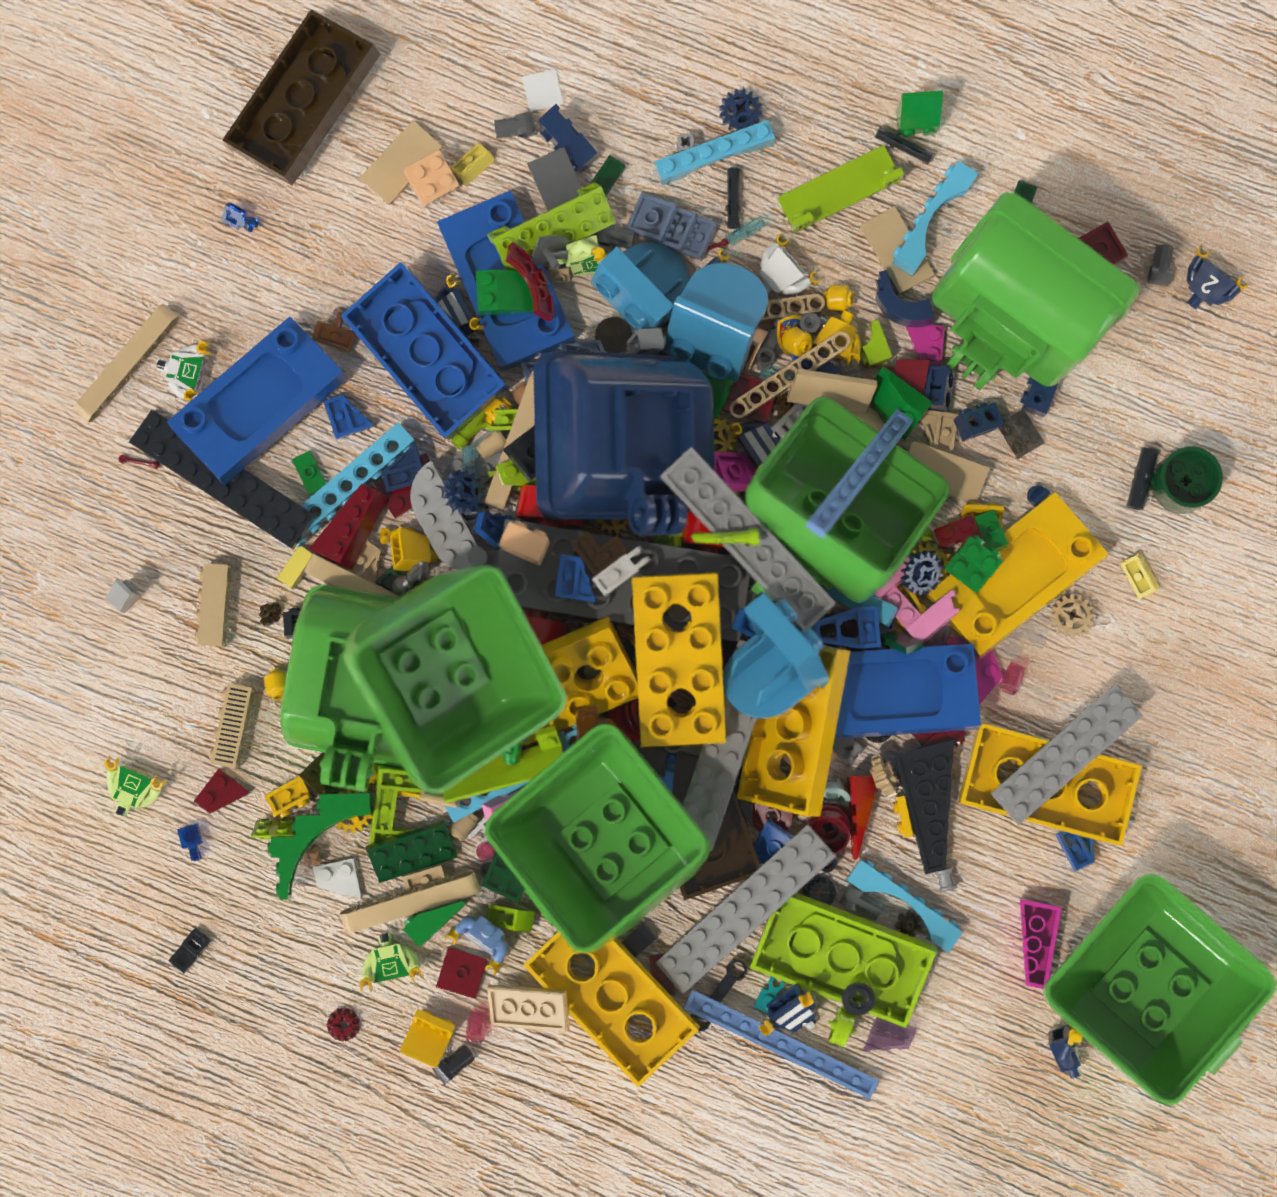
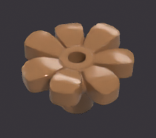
[303,844,322,866]

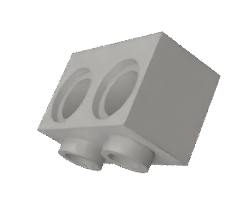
[627,328,666,355]

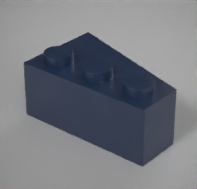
[538,104,598,174]

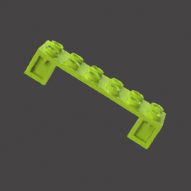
[777,145,904,233]
[487,182,616,270]
[443,725,563,803]

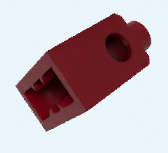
[883,359,930,395]

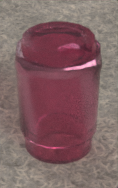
[999,662,1025,695]
[476,841,497,861]
[465,1011,487,1043]

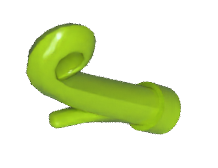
[450,410,489,450]
[691,528,759,546]

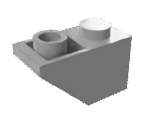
[105,578,141,613]

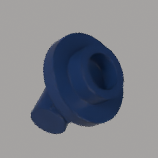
[1027,485,1050,507]

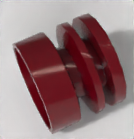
[608,698,641,742]
[806,800,850,854]

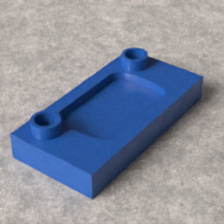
[437,190,575,372]
[341,262,510,440]
[167,316,346,486]
[834,644,981,739]

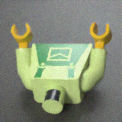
[557,235,607,276]
[104,756,167,817]
[359,933,424,992]

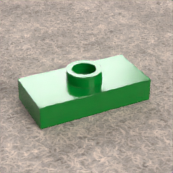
[291,450,327,496]
[975,510,1009,551]

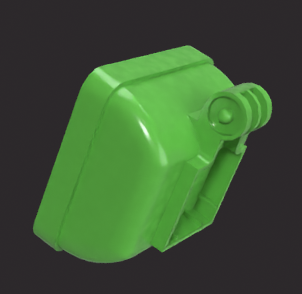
[932,192,1140,391]
[743,397,949,603]
[344,564,567,794]
[280,584,404,792]
[485,724,711,953]
[1043,874,1276,1105]

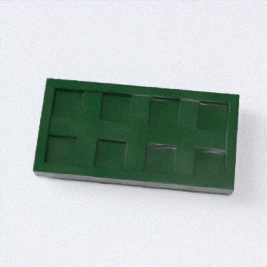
[366,820,458,883]
[481,852,525,903]

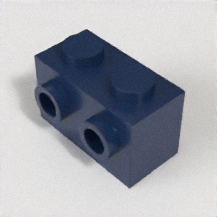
[1020,376,1059,418]

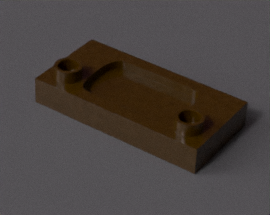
[222,9,381,186]
[631,739,760,900]

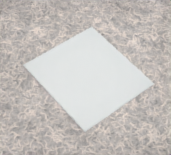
[522,69,564,112]

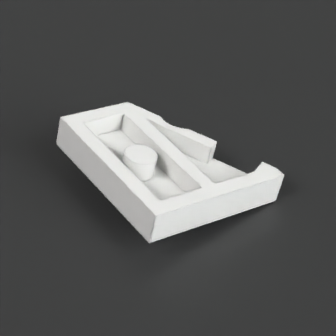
[313,858,362,898]

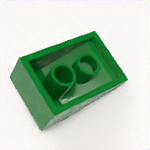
[896,90,943,137]
[476,269,533,316]
[870,366,933,440]
[403,899,468,947]

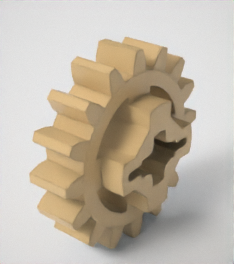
[1049,594,1095,639]
[870,753,900,798]

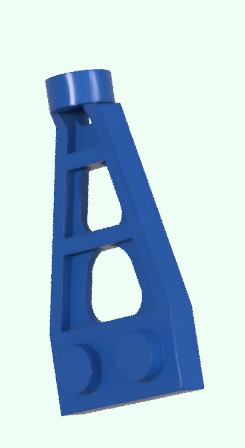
[795,605,881,649]

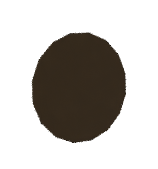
[595,317,633,353]

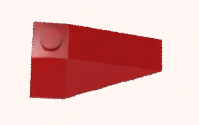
[847,776,878,860]

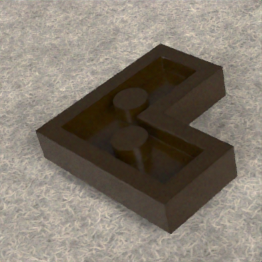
[571,531,629,577]

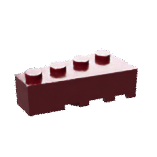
[309,483,388,570]

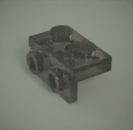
[998,409,1045,459]

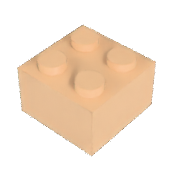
[403,150,459,208]
[499,520,550,566]

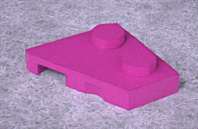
[905,325,945,366]

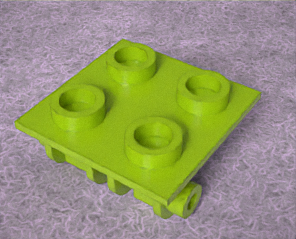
[250,817,295,840]

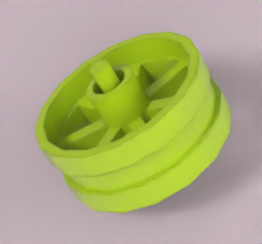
[828,1007,856,1048]

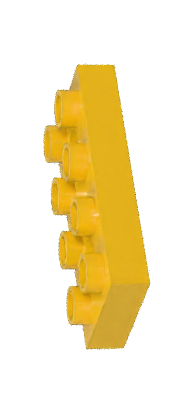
[632,572,726,747]
[497,617,639,757]
[737,646,850,817]
[957,723,1142,846]
[523,931,700,1088]

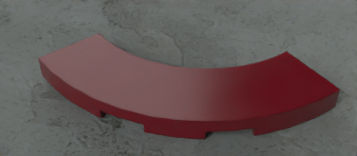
[506,242,554,322]

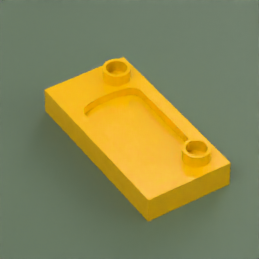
[927,492,1109,660]

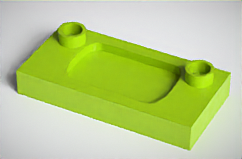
[750,893,936,1028]

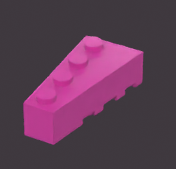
[1019,899,1062,989]

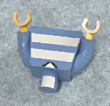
[445,915,509,976]

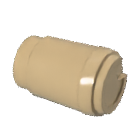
[476,430,507,460]
[449,813,479,842]

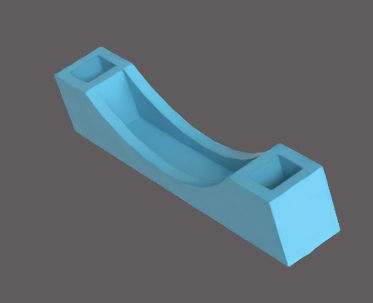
[655,120,775,186]
[892,161,978,276]
[845,859,963,953]

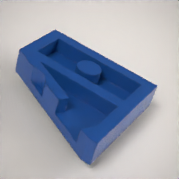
[1055,831,1095,872]

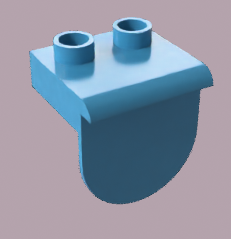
[590,243,690,331]
[662,263,768,383]
[723,593,829,718]

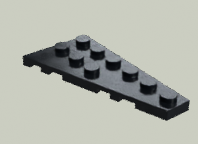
[894,739,954,875]

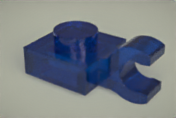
[221,202,259,232]
[177,823,203,862]

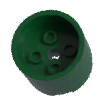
[1151,446,1223,514]

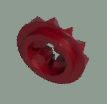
[326,1008,360,1042]

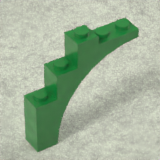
[267,793,373,900]

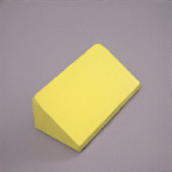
[450,142,495,186]
[277,546,312,590]
[1120,552,1160,599]

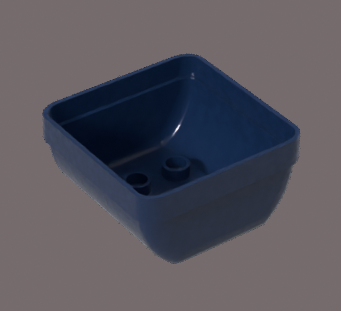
[533,350,715,535]

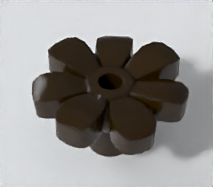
[772,393,794,418]
[259,602,282,626]
[895,911,922,937]

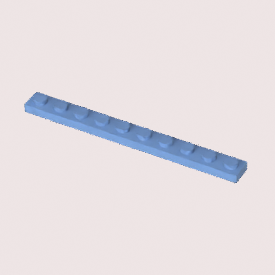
[805,409,913,538]
[683,989,879,1099]

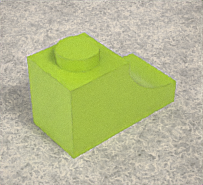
[860,320,892,369]
[486,904,535,932]

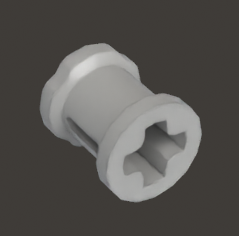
[676,133,694,152]
[935,867,958,892]

